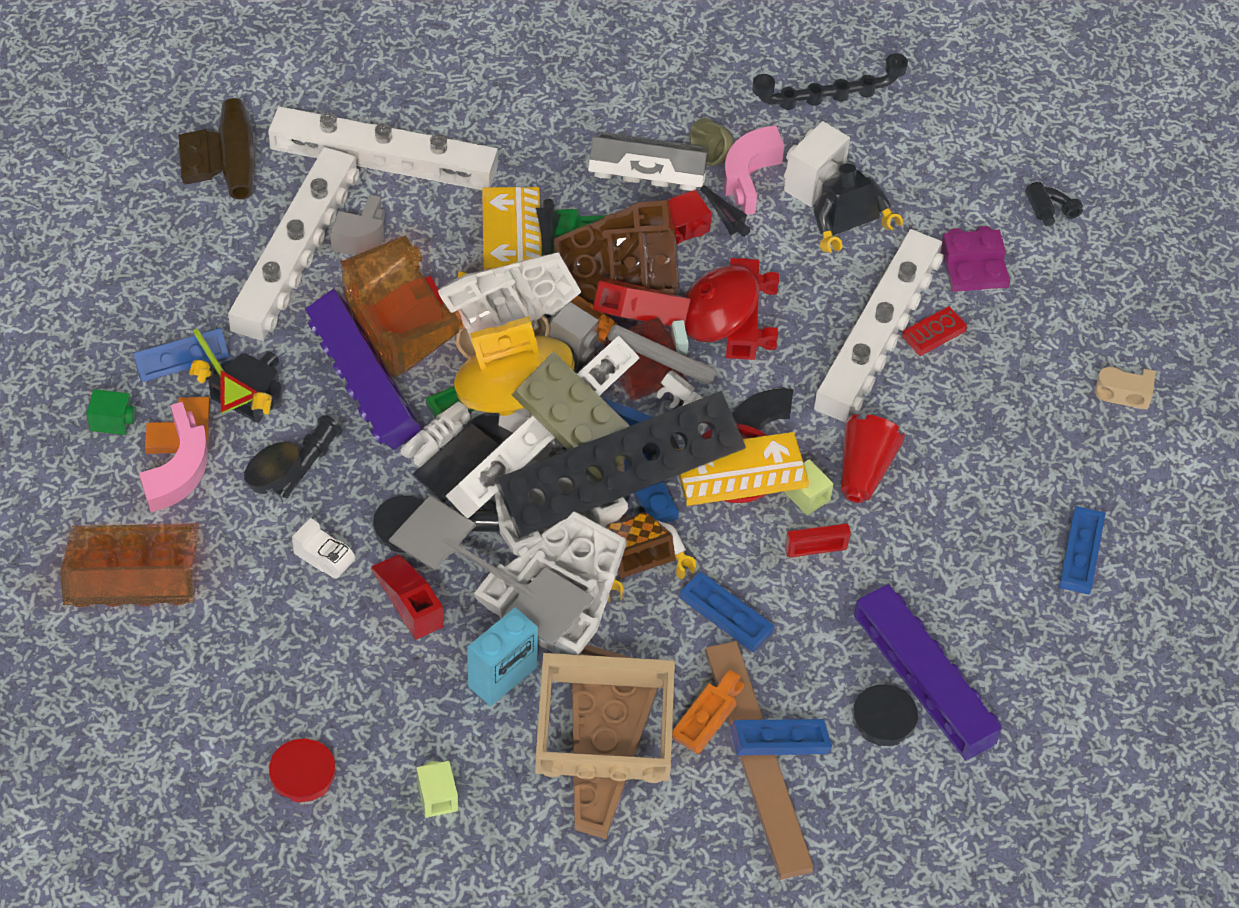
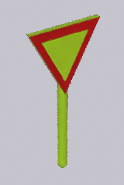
[193,328,259,414]

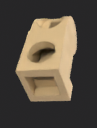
[1095,367,1156,410]

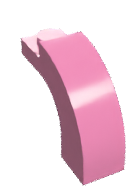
[723,125,784,215]
[139,402,208,512]

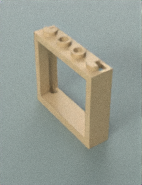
[535,653,675,783]

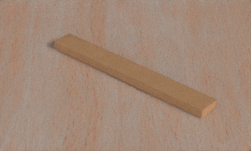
[705,641,813,880]

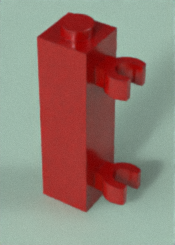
[726,258,779,360]

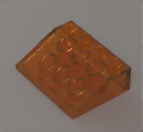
[60,523,199,607]

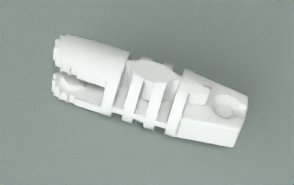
[400,401,470,467]

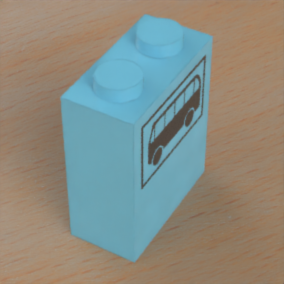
[467,607,538,707]

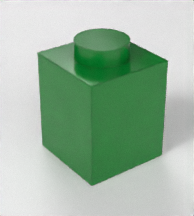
[86,389,136,435]

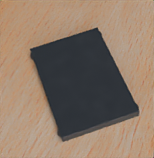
[412,424,500,503]

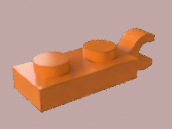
[672,670,745,755]

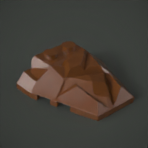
[554,200,680,305]

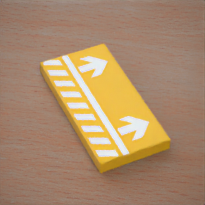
[482,187,542,270]
[677,432,809,506]

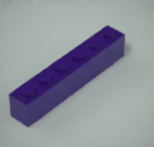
[305,288,423,450]
[854,584,1002,761]

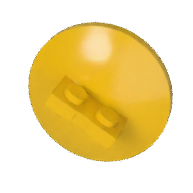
[454,316,575,416]

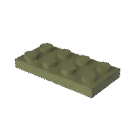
[511,351,629,481]

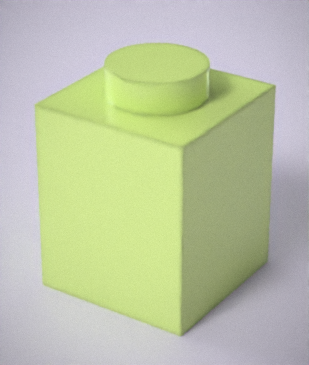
[784,459,834,515]
[416,761,458,818]

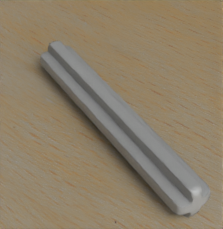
[608,325,716,384]

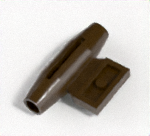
[178,98,256,200]

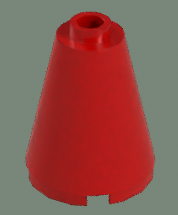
[841,414,905,503]

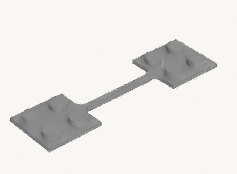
[389,495,594,646]

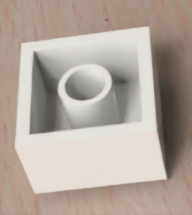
[784,121,850,207]

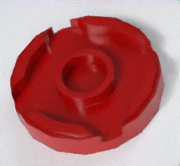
[269,738,336,803]

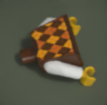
[605,513,696,603]

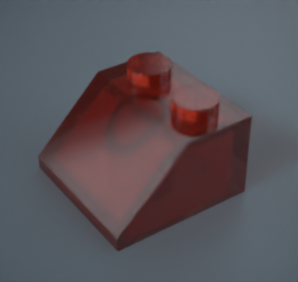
[605,317,685,402]

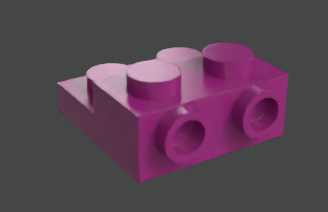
[941,226,1010,292]

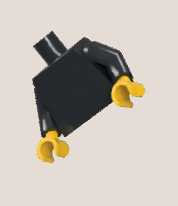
[814,163,903,253]
[189,351,283,423]

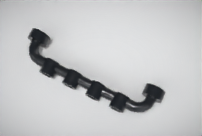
[752,53,908,110]

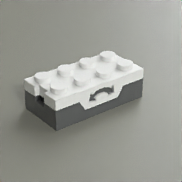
[588,131,710,191]

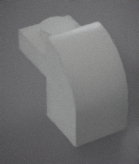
[330,194,385,255]

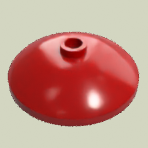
[684,265,759,342]

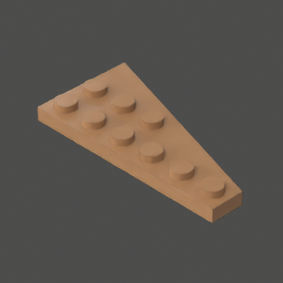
[572,645,659,839]

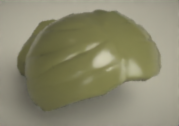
[689,118,733,167]

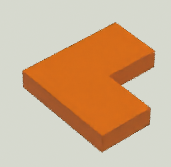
[145,397,210,454]

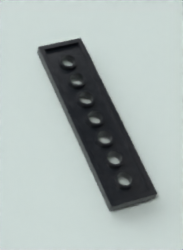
[495,391,746,539]

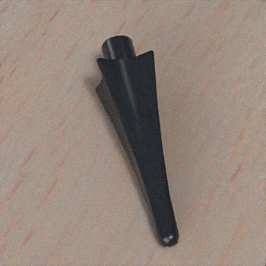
[700,185,750,237]
[535,199,561,256]

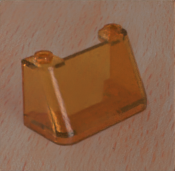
[340,235,462,378]

